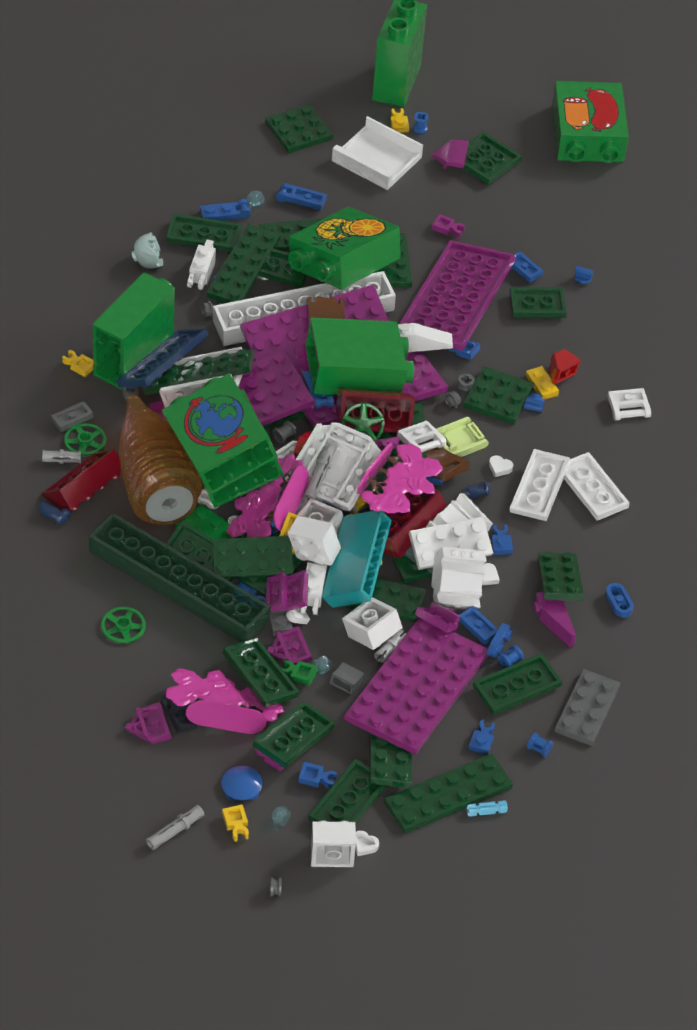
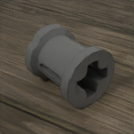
[272,420,297,444]

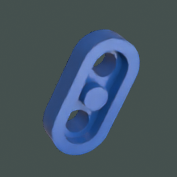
[605,583,634,618]
[487,623,513,658]

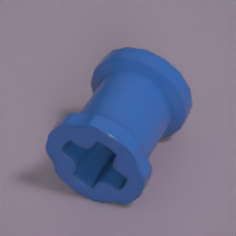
[413,112,429,134]
[497,645,524,669]
[527,732,553,758]

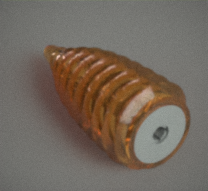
[119,395,202,525]

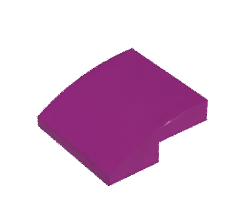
[265,570,309,612]

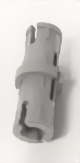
[42,449,81,464]
[374,629,406,663]

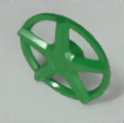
[342,403,384,440]
[64,423,107,457]
[101,607,146,644]

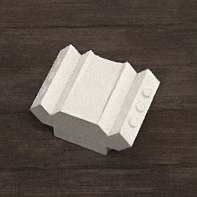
[426,493,493,532]
[431,546,486,610]

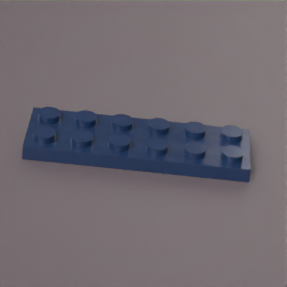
[116,328,208,389]

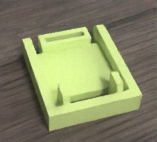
[436,417,489,457]

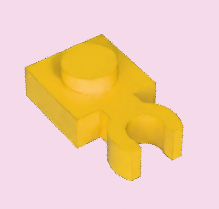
[390,108,409,133]
[62,350,93,377]
[222,805,249,842]

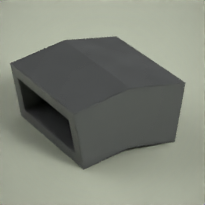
[330,662,364,694]

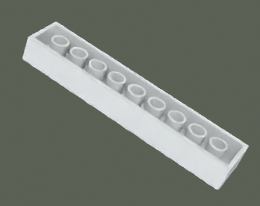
[213,271,396,346]

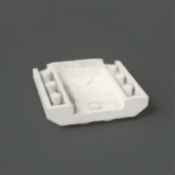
[284,423,382,511]

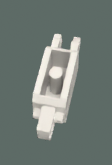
[187,240,216,290]
[301,562,327,615]

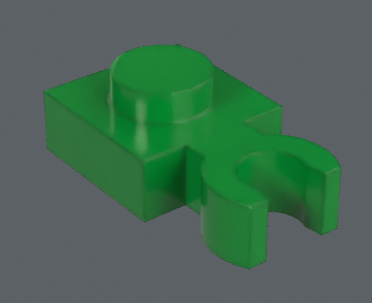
[281,660,318,686]

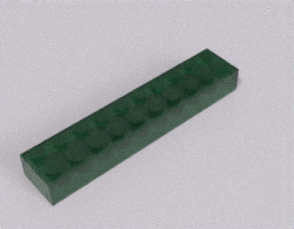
[89,513,271,642]

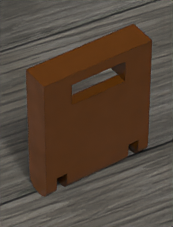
[306,297,345,328]
[424,447,470,481]

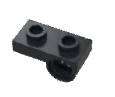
[160,694,197,733]

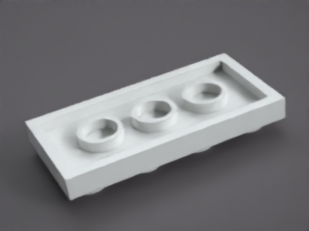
[510,449,570,521]
[564,452,630,521]
[409,517,493,570]

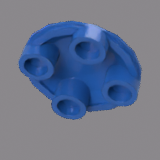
[221,766,263,801]

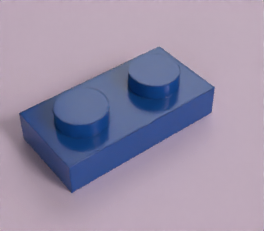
[511,251,543,283]
[459,606,498,645]

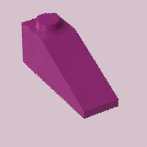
[533,592,576,648]

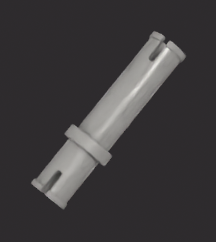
[303,444,337,500]
[146,805,205,850]

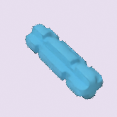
[466,800,508,816]

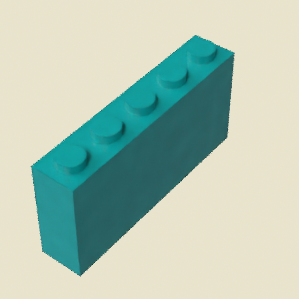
[322,510,392,608]

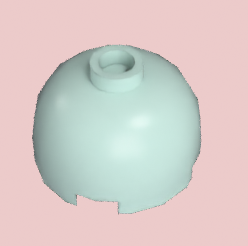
[132,232,163,269]

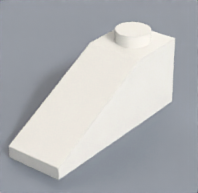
[398,323,453,352]

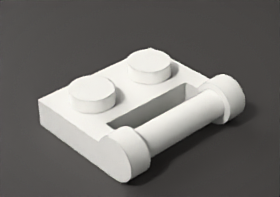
[607,388,651,421]
[397,421,446,452]

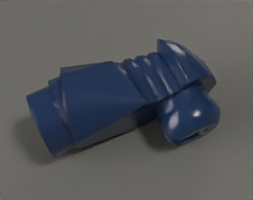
[461,482,491,500]
[38,501,71,525]

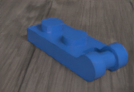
[276,183,327,210]
[200,199,251,221]
[302,371,334,409]

